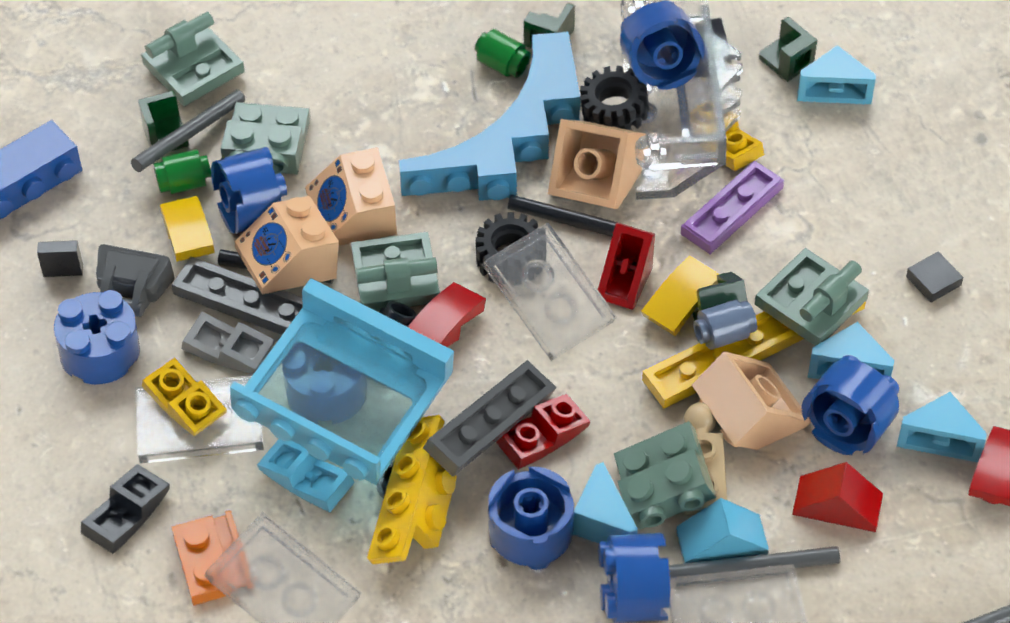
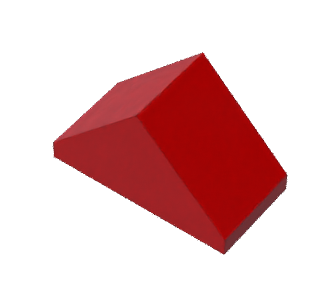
[595,222,655,310]
[792,462,883,532]

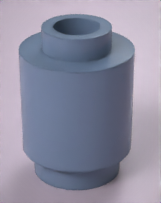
[693,300,757,350]

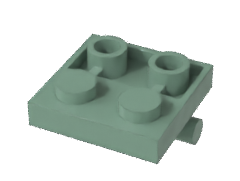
[141,12,245,106]
[351,232,440,311]
[754,248,869,346]

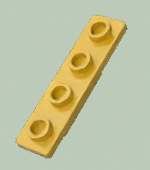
[367,415,457,564]

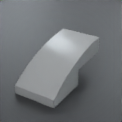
[181,312,274,374]

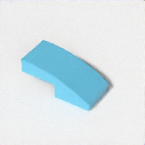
[257,439,355,512]

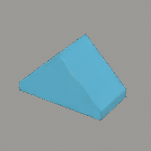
[797,45,876,105]
[807,321,894,379]
[897,392,987,463]
[573,462,638,543]
[676,498,769,564]

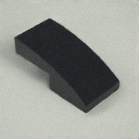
[81,464,170,554]

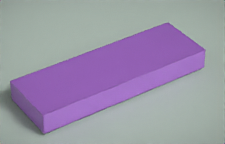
[680,160,784,254]

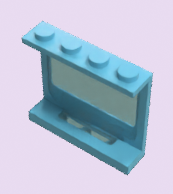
[230,278,454,485]

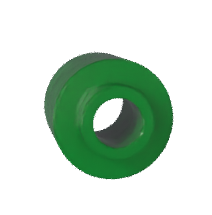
[474,29,531,78]
[153,149,211,194]

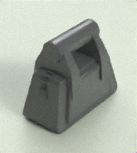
[96,244,175,317]

